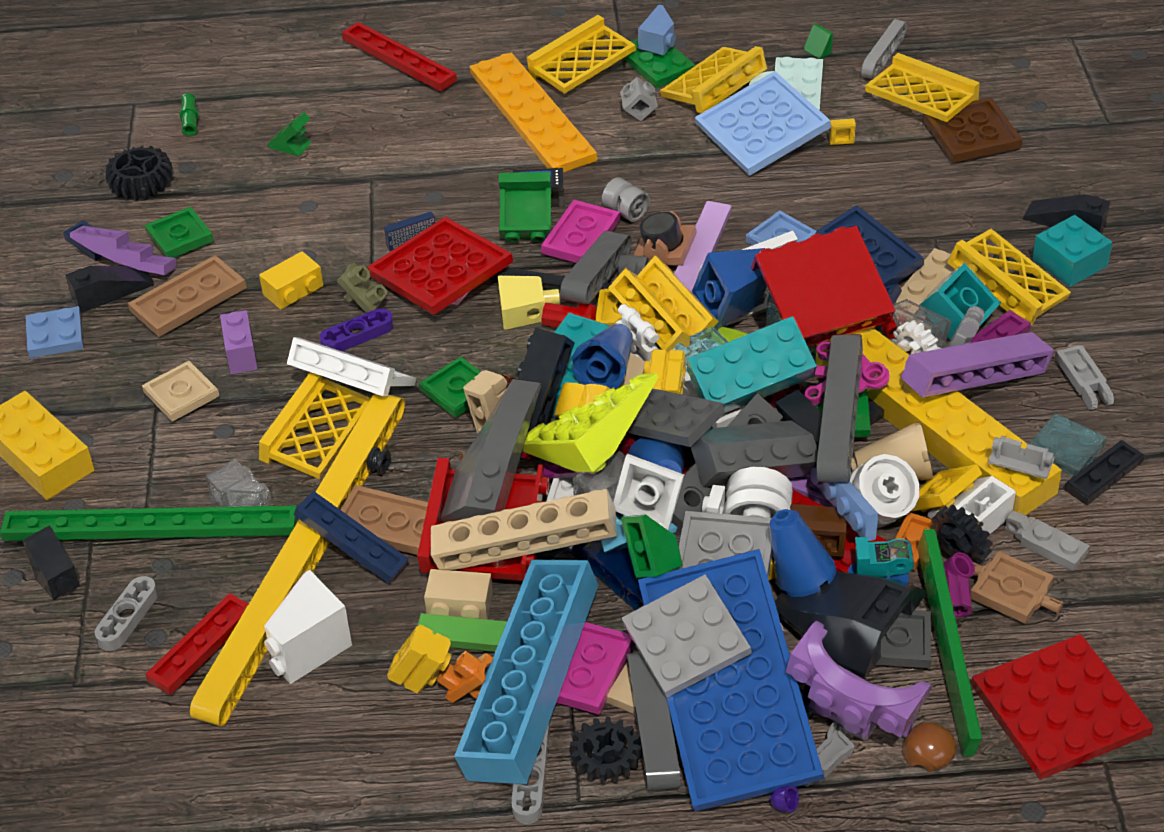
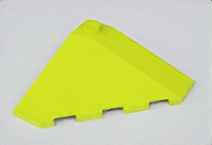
[522,373,658,474]

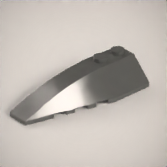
[441,379,541,522]

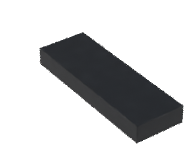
[1064,440,1145,505]

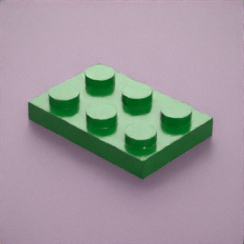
[617,39,695,89]

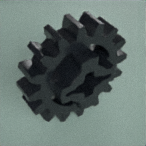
[930,504,993,564]
[570,717,641,784]

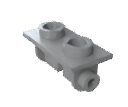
[988,436,1055,479]

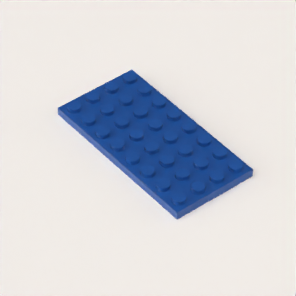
[638,549,824,812]

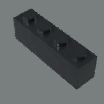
[518,327,575,433]

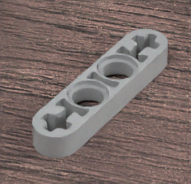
[861,19,907,79]
[511,724,550,824]

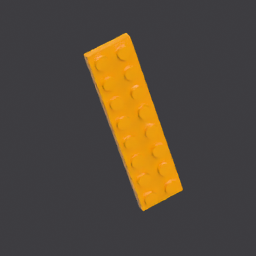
[469,52,597,172]

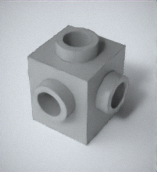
[620,77,658,121]

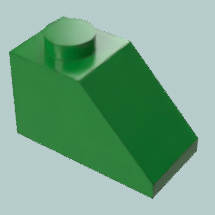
[621,514,683,578]

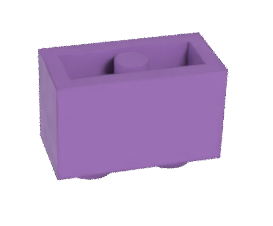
[220,310,258,374]

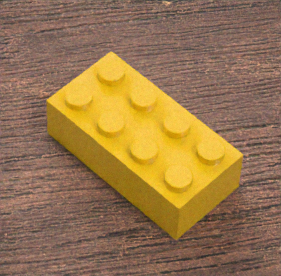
[0,391,95,500]

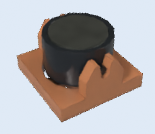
[634,211,697,265]

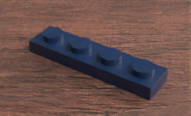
[294,490,409,584]

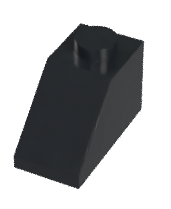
[23,525,80,600]

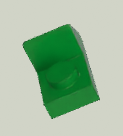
[267,112,311,156]

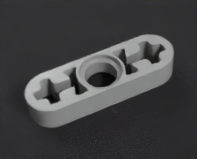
[95,576,158,651]

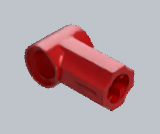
[541,303,597,328]

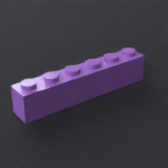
[901,332,1054,397]

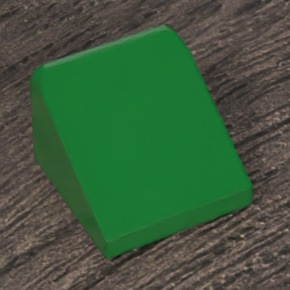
[804,23,833,59]

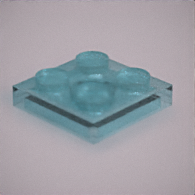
[1029,413,1107,477]

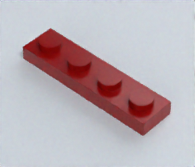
[145,593,249,695]

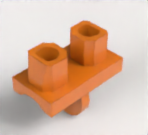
[437,651,493,703]

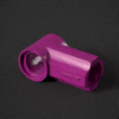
[943,552,975,618]

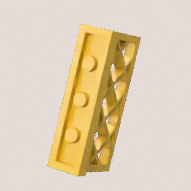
[527,15,636,94]
[660,46,767,113]
[865,53,980,122]
[947,229,1071,325]
[259,372,371,479]

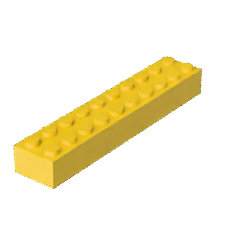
[815,328,1062,515]

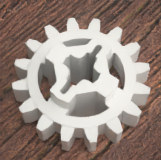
[892,320,941,354]

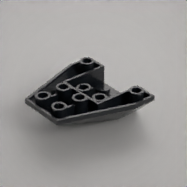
[774,571,926,678]

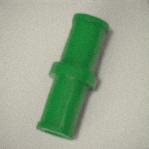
[179,93,199,136]

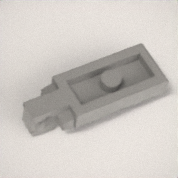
[1005,511,1090,571]

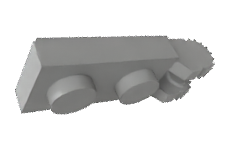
[946,306,984,348]
[1055,345,1114,410]

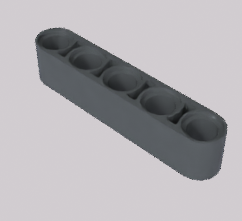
[560,231,631,304]
[627,652,681,791]

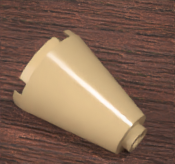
[851,423,933,480]

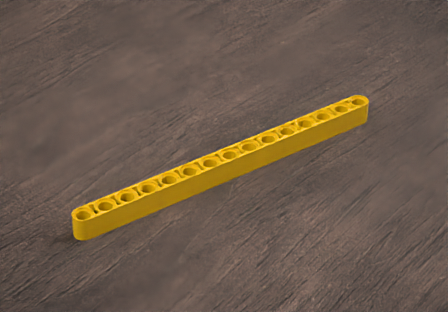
[190,393,405,726]

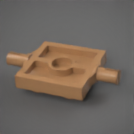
[970,551,1063,624]

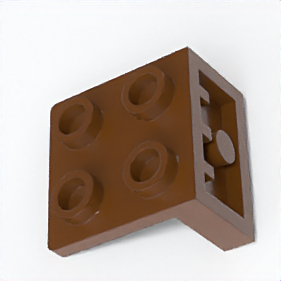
[790,504,846,557]

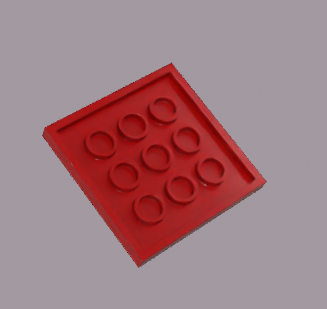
[366,217,514,315]
[971,634,1154,780]

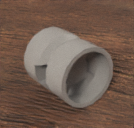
[602,177,650,222]

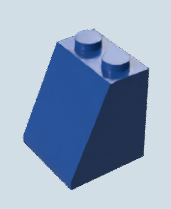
[692,248,767,330]

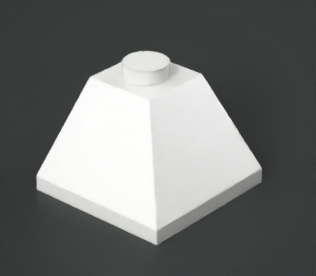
[613,454,684,530]

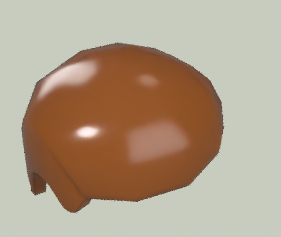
[902,722,957,772]

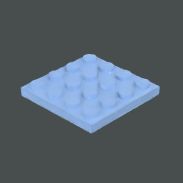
[695,71,831,176]

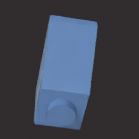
[638,5,676,55]

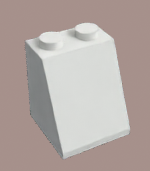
[264,570,352,684]

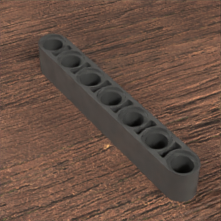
[817,334,863,483]

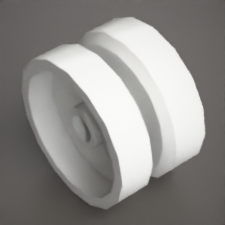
[850,454,919,528]
[723,467,793,518]

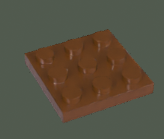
[923,97,1023,163]

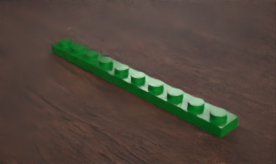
[0,505,297,541]

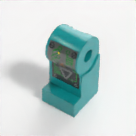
[855,537,914,577]

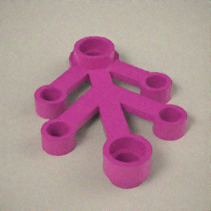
[805,341,890,406]

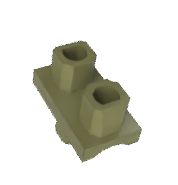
[337,262,388,313]

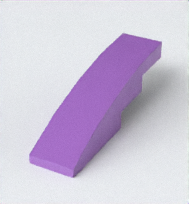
[70,226,176,275]

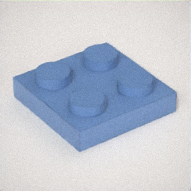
[26,306,84,358]

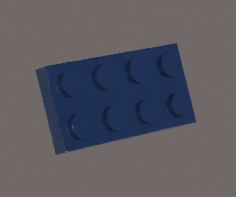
[816,205,924,287]

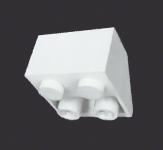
[928,476,1016,534]

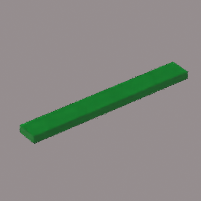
[917,529,982,757]

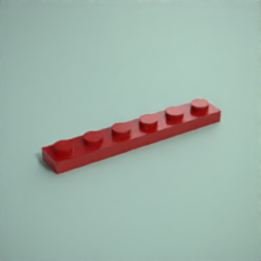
[342,22,457,92]

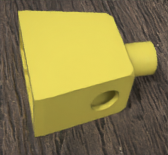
[498,276,560,330]

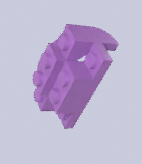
[786,621,932,739]

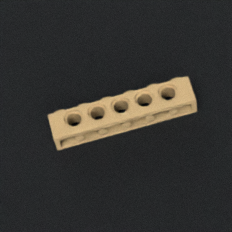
[431,489,617,571]

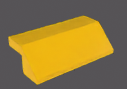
[608,256,719,352]

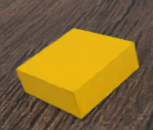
[829,119,856,145]

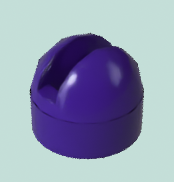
[770,785,799,812]

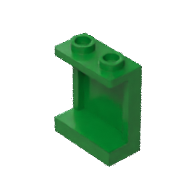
[499,172,551,243]

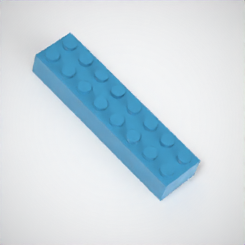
[454,560,598,784]

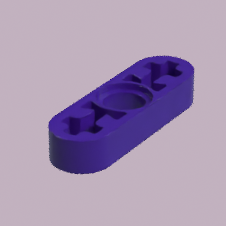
[319,308,393,351]

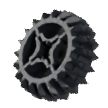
[105,145,173,201]

